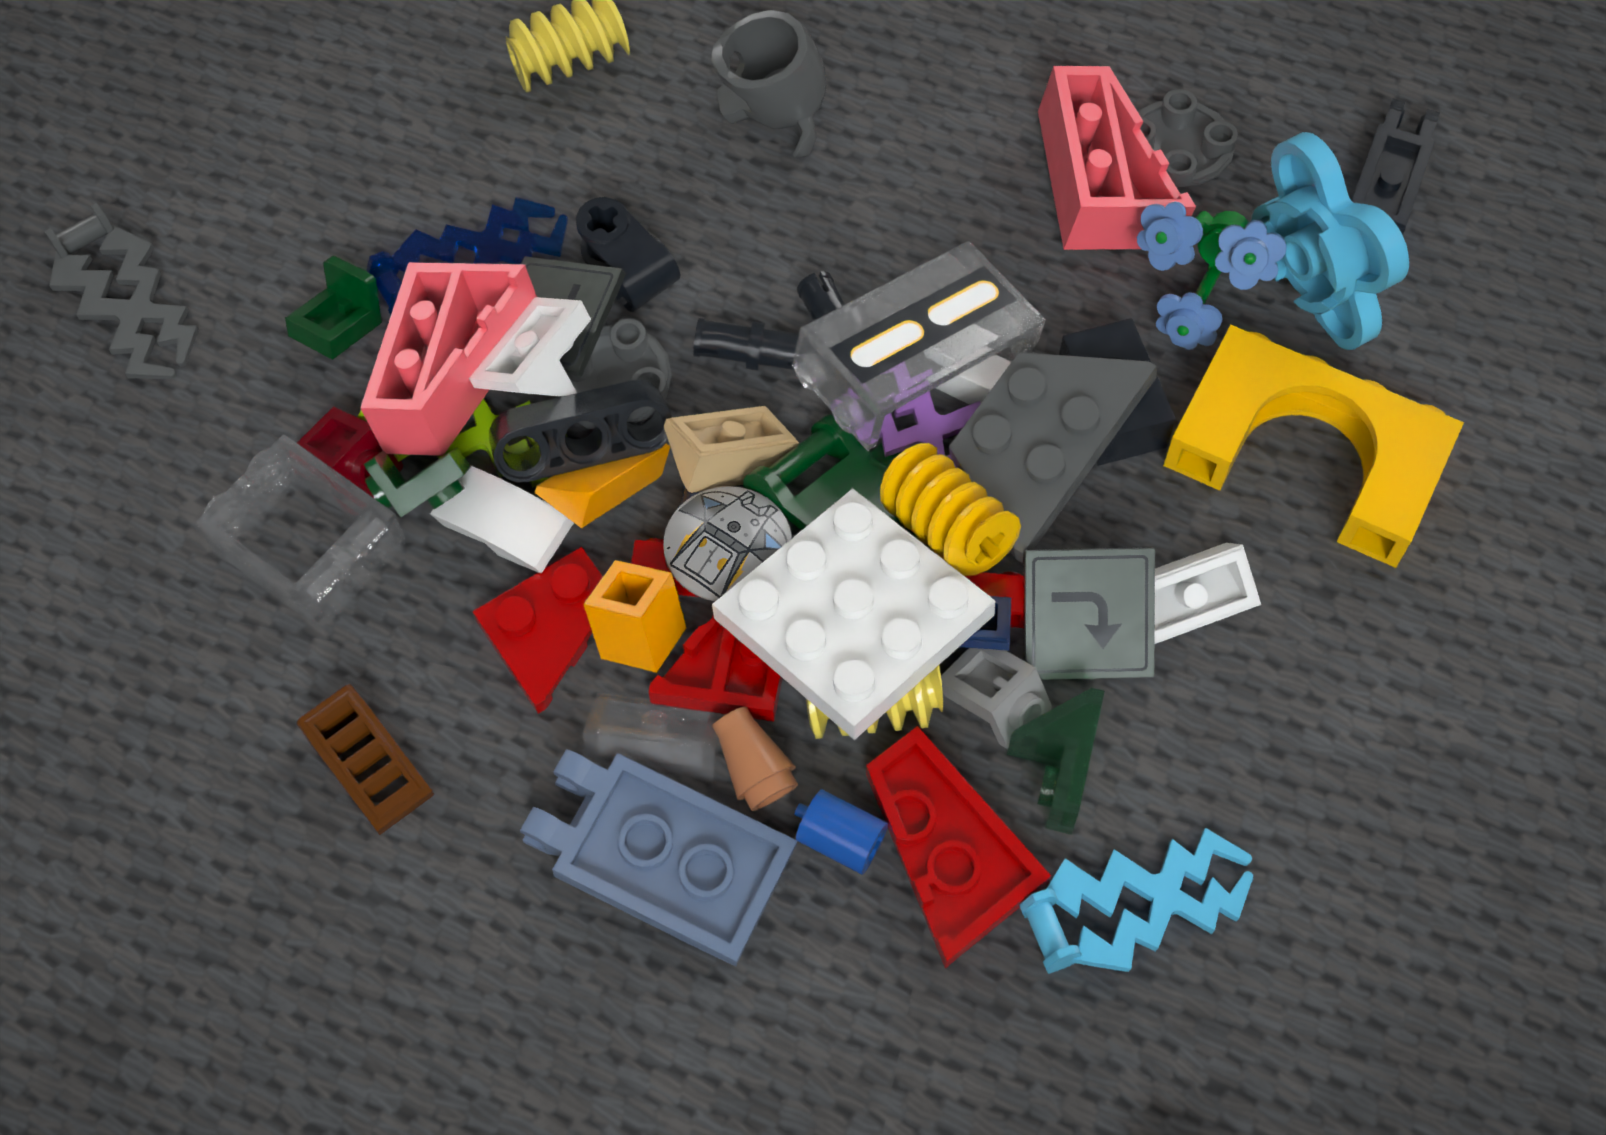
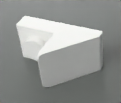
[469,297,591,397]

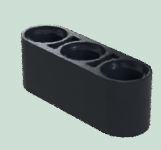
[489,380,672,482]

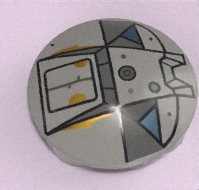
[663,486,792,601]

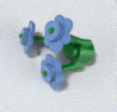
[1137,201,1286,350]

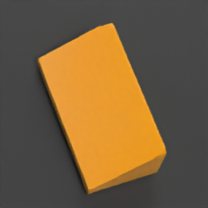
[535,443,670,528]

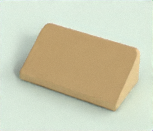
[664,406,799,493]

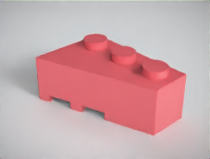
[360,262,537,456]

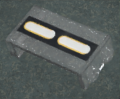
[792,241,1046,450]

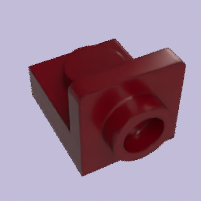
[291,406,403,507]

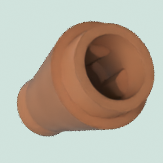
[712,707,798,811]

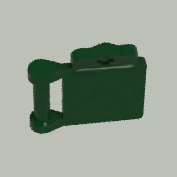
[743,414,928,547]

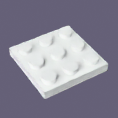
[712,488,996,740]

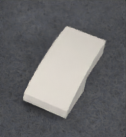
[430,465,574,573]

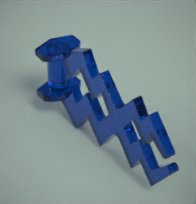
[366,197,568,315]

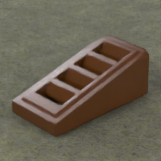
[296,684,434,835]

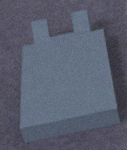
[520,749,797,966]

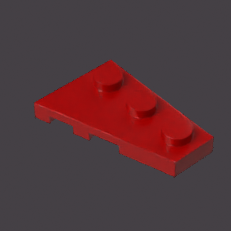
[866,726,1051,968]

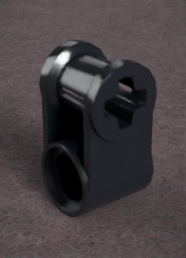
[576,197,681,312]

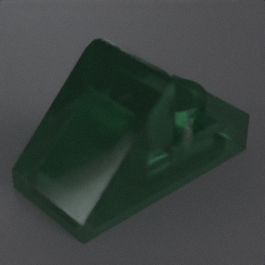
[1007,688,1105,835]

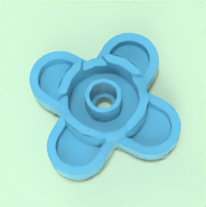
[1251,132,1409,350]

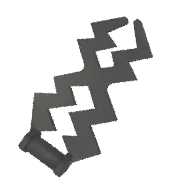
[44,203,199,379]

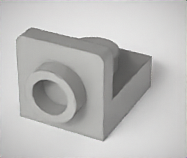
[941,648,1052,750]

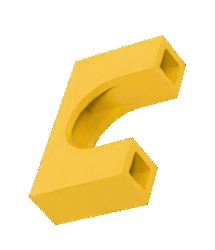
[1163,324,1464,568]

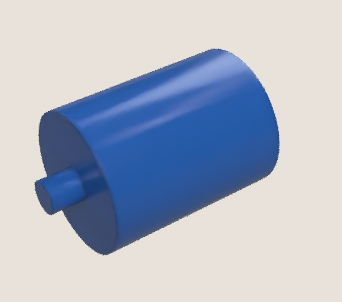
[794,789,888,875]

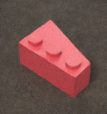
[1038,66,1196,250]

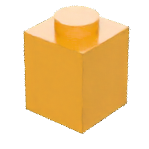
[584,560,686,673]

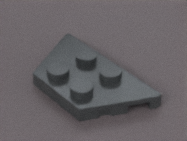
[949,352,1157,564]

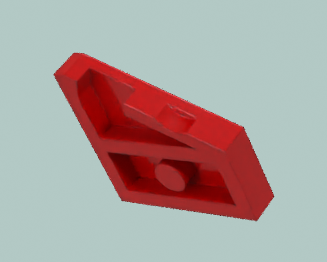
[472,547,603,714]
[648,615,783,722]

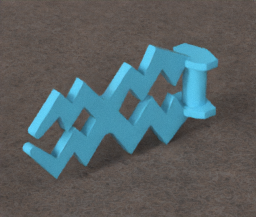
[1019,828,1253,974]

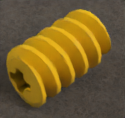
[880,443,1021,576]

